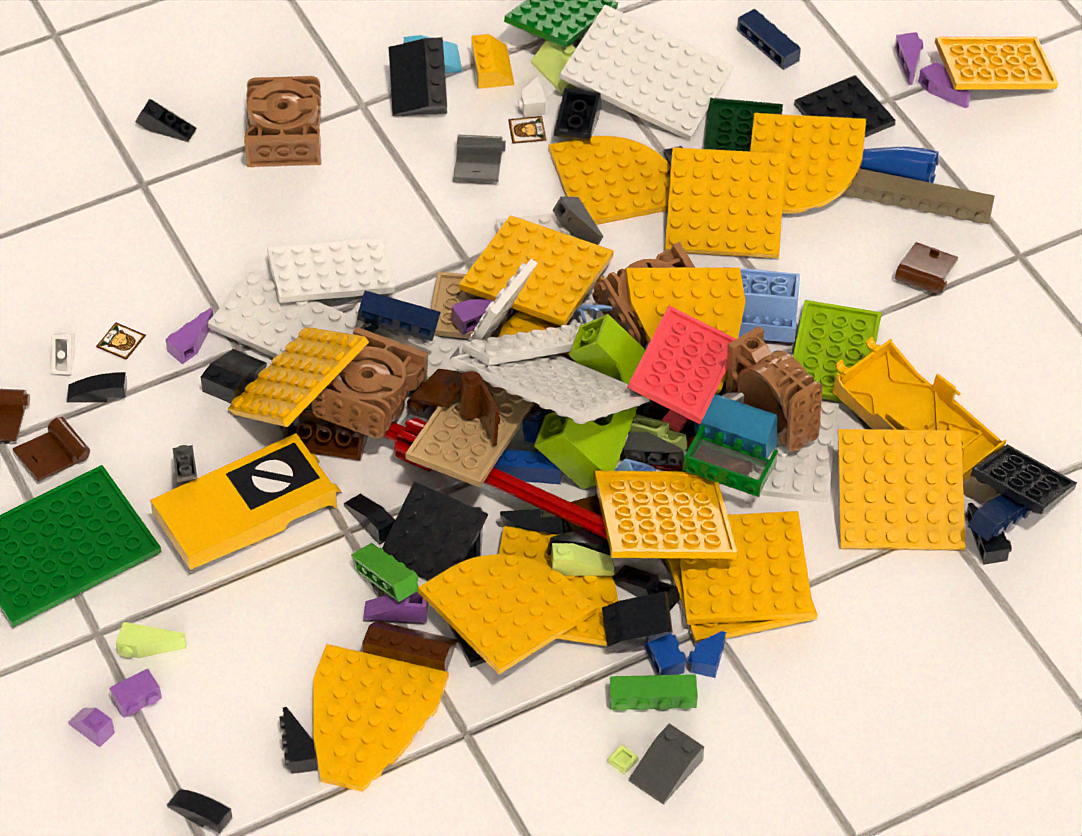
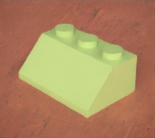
[531,40,577,94]

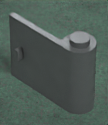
[454,134,506,182]

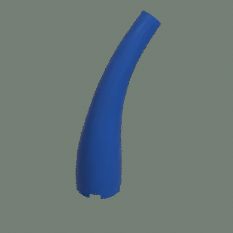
[860,146,939,183]

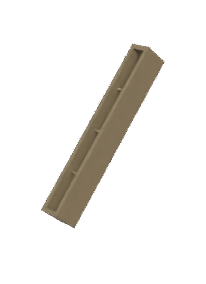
[841,169,995,224]

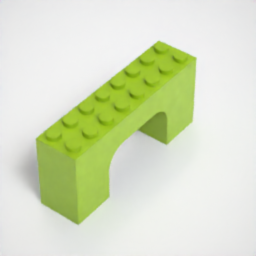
[534,314,646,490]

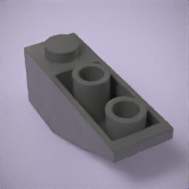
[553,196,604,245]
[624,432,684,466]
[172,445,198,482]

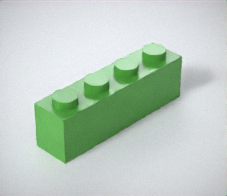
[351,543,419,602]
[609,674,698,711]

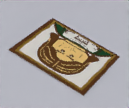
[508,116,546,144]
[96,322,146,360]

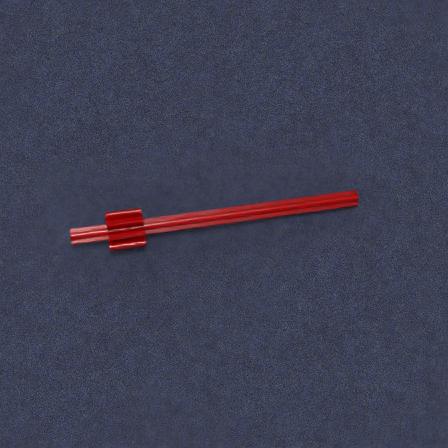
[383,418,608,540]

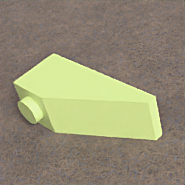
[550,543,614,576]
[116,622,187,658]

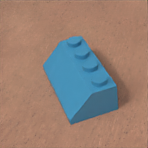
[694,394,777,458]

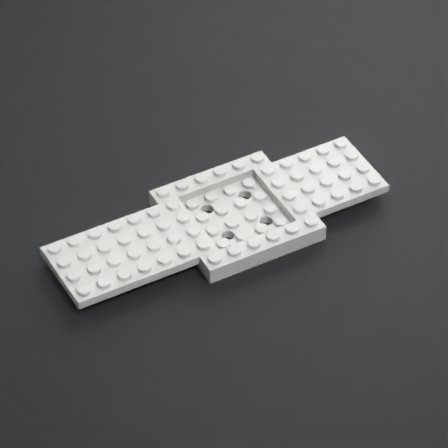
[207,272,459,427]

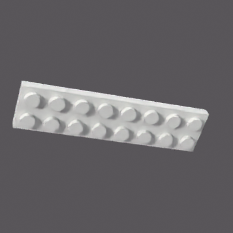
[462,323,584,366]

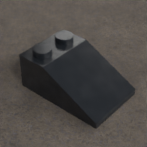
[554,88,602,141]
[200,349,267,403]
[602,592,673,652]

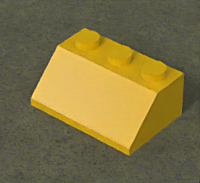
[471,34,514,89]

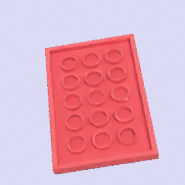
[627,306,736,424]

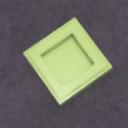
[608,745,639,775]

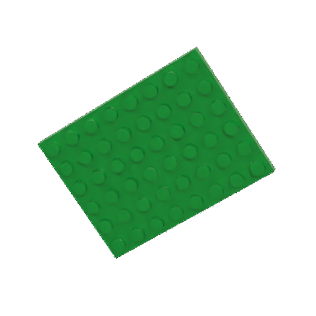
[0,465,162,627]

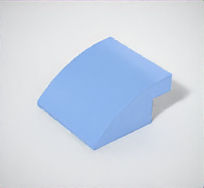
[738,268,800,343]

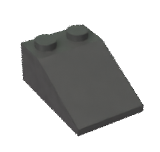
[629,723,704,805]

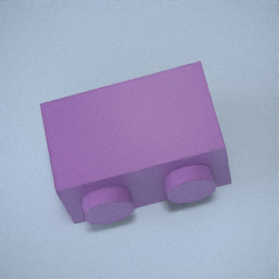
[109,668,162,718]

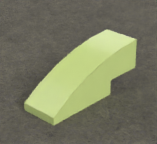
[630,414,687,451]

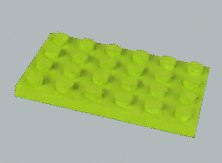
[793,300,882,402]

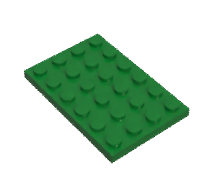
[504,0,618,48]

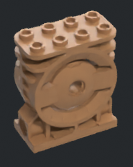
[244,76,321,167]
[592,242,695,348]
[726,326,822,452]
[311,327,428,439]

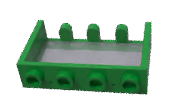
[682,425,778,497]

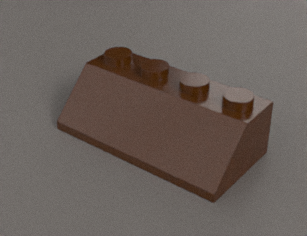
[283,408,368,461]
[362,621,457,672]

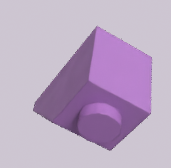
[68,707,115,747]

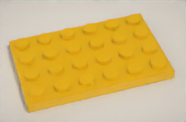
[935,36,1059,90]

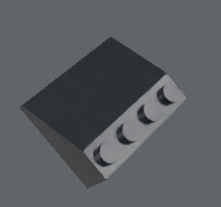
[388,37,447,116]

